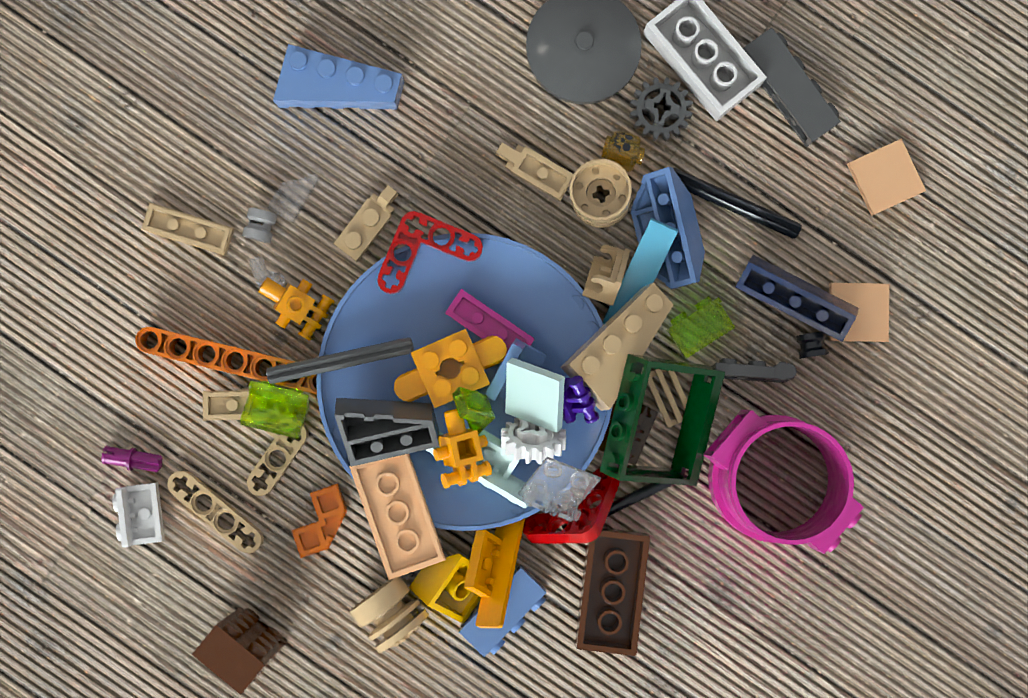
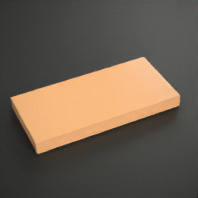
[349,454,446,580]

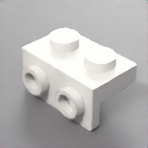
[112,482,165,547]

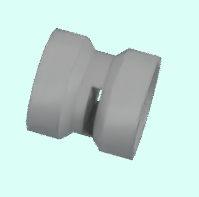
[242,208,277,243]

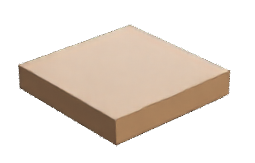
[847,138,926,216]
[828,282,890,342]

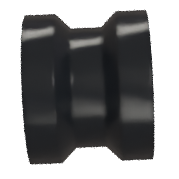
[796,331,829,359]

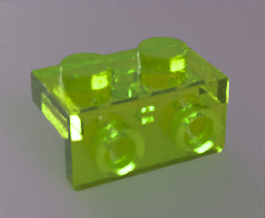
[667,296,736,359]
[240,381,309,439]

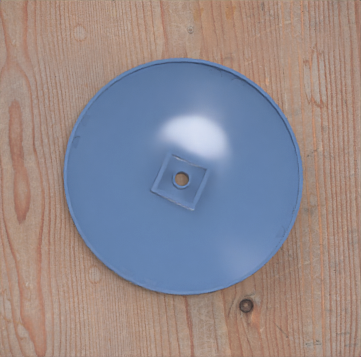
[316,233,613,531]

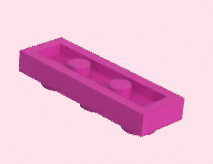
[445,289,535,352]

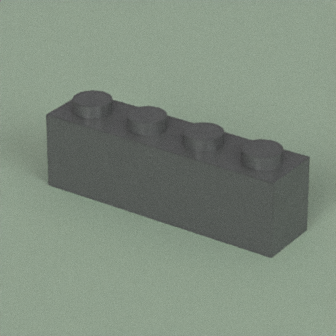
[743,28,841,147]

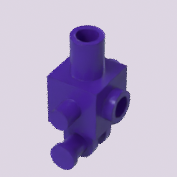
[563,376,599,424]

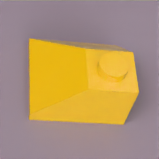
[409,553,481,624]

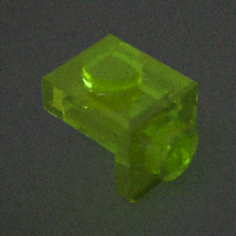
[452,387,495,435]

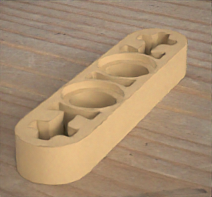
[167,470,264,554]

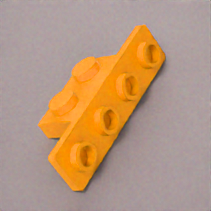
[464,518,525,629]

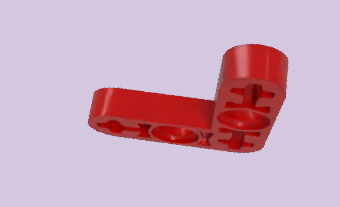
[377,211,483,294]
[522,468,620,544]

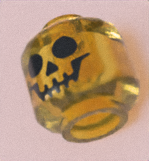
[601,131,646,172]

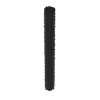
[561,483,671,529]

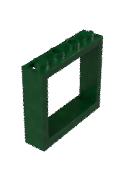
[600,354,725,486]

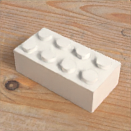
[643,0,767,122]

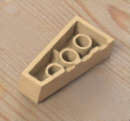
[561,282,674,411]

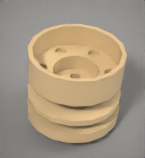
[570,159,632,228]
[349,576,429,653]

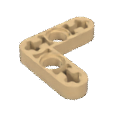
[240,388,309,496]

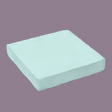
[505,358,565,433]

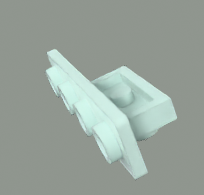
[426,423,535,508]

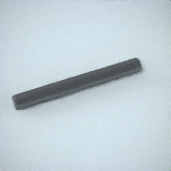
[266,337,414,384]

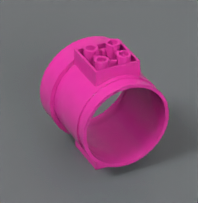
[703,410,864,554]

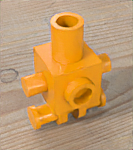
[258,277,335,341]
[433,408,492,488]

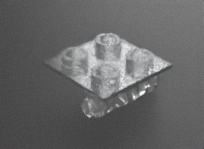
[518,457,601,522]

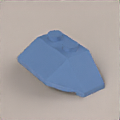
[631,167,705,289]

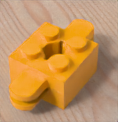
[394,329,507,408]

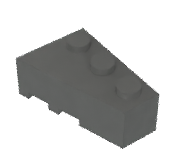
[334,398,440,467]

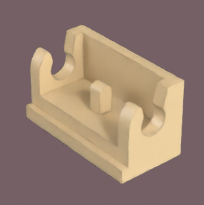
[582,245,631,306]

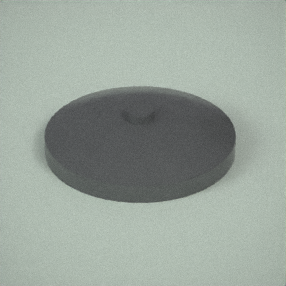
[526,0,642,105]

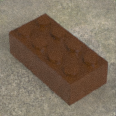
[575,528,650,656]
[192,607,286,695]

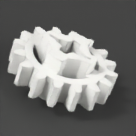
[501,417,566,464]

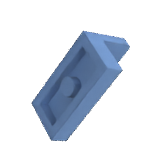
[485,338,546,401]

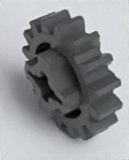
[629,77,693,142]

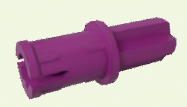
[101,445,163,472]

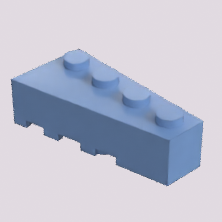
[273,44,404,110]

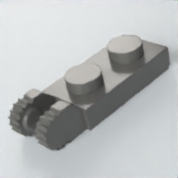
[711,358,797,383]

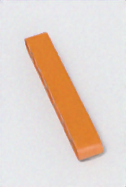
[135,327,317,394]

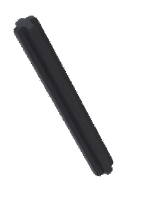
[673,168,802,239]

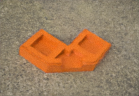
[291,483,348,558]

